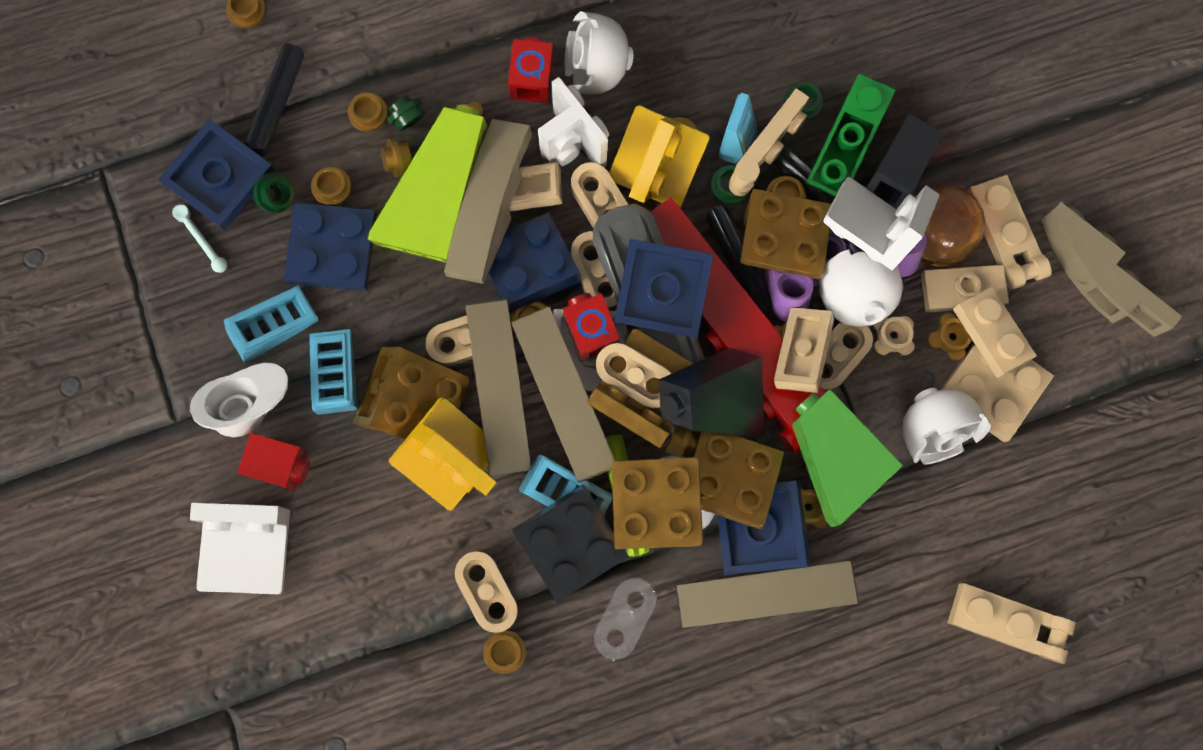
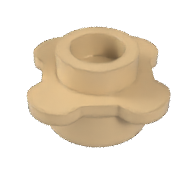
[873,316,915,356]

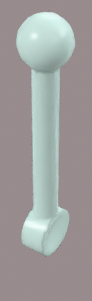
[172,204,228,273]

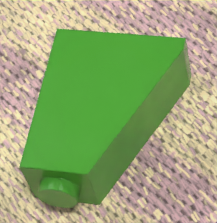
[792,389,903,527]

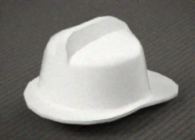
[190,363,288,438]

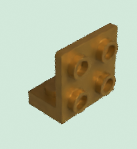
[740,189,832,279]
[586,329,694,448]
[353,347,470,440]
[691,431,784,529]
[612,458,703,549]

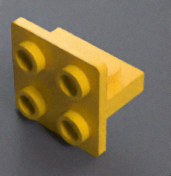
[609,105,710,208]
[389,397,497,511]

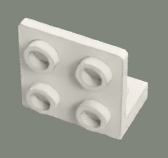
[823,177,940,270]
[190,503,290,594]

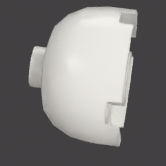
[564,11,633,94]
[817,249,903,327]
[903,388,991,465]

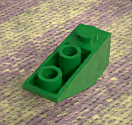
[806,74,896,197]

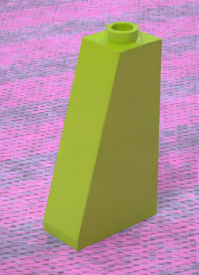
[368,105,488,263]

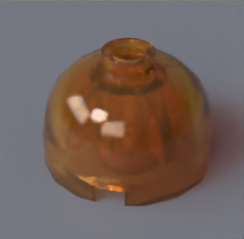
[921,184,986,267]

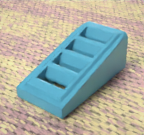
[718,92,758,165]
[224,285,318,363]
[309,329,358,415]
[519,454,613,516]

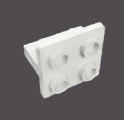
[538,77,609,168]

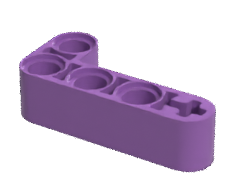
[765,231,927,322]

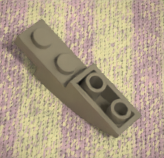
[1041,202,1182,337]

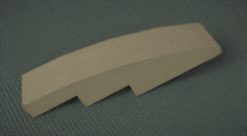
[444,119,532,284]
[465,299,531,476]
[511,306,615,483]
[676,561,859,628]

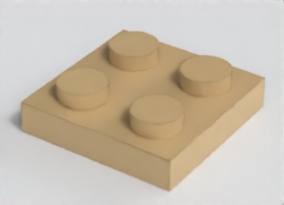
[941,343,1054,442]

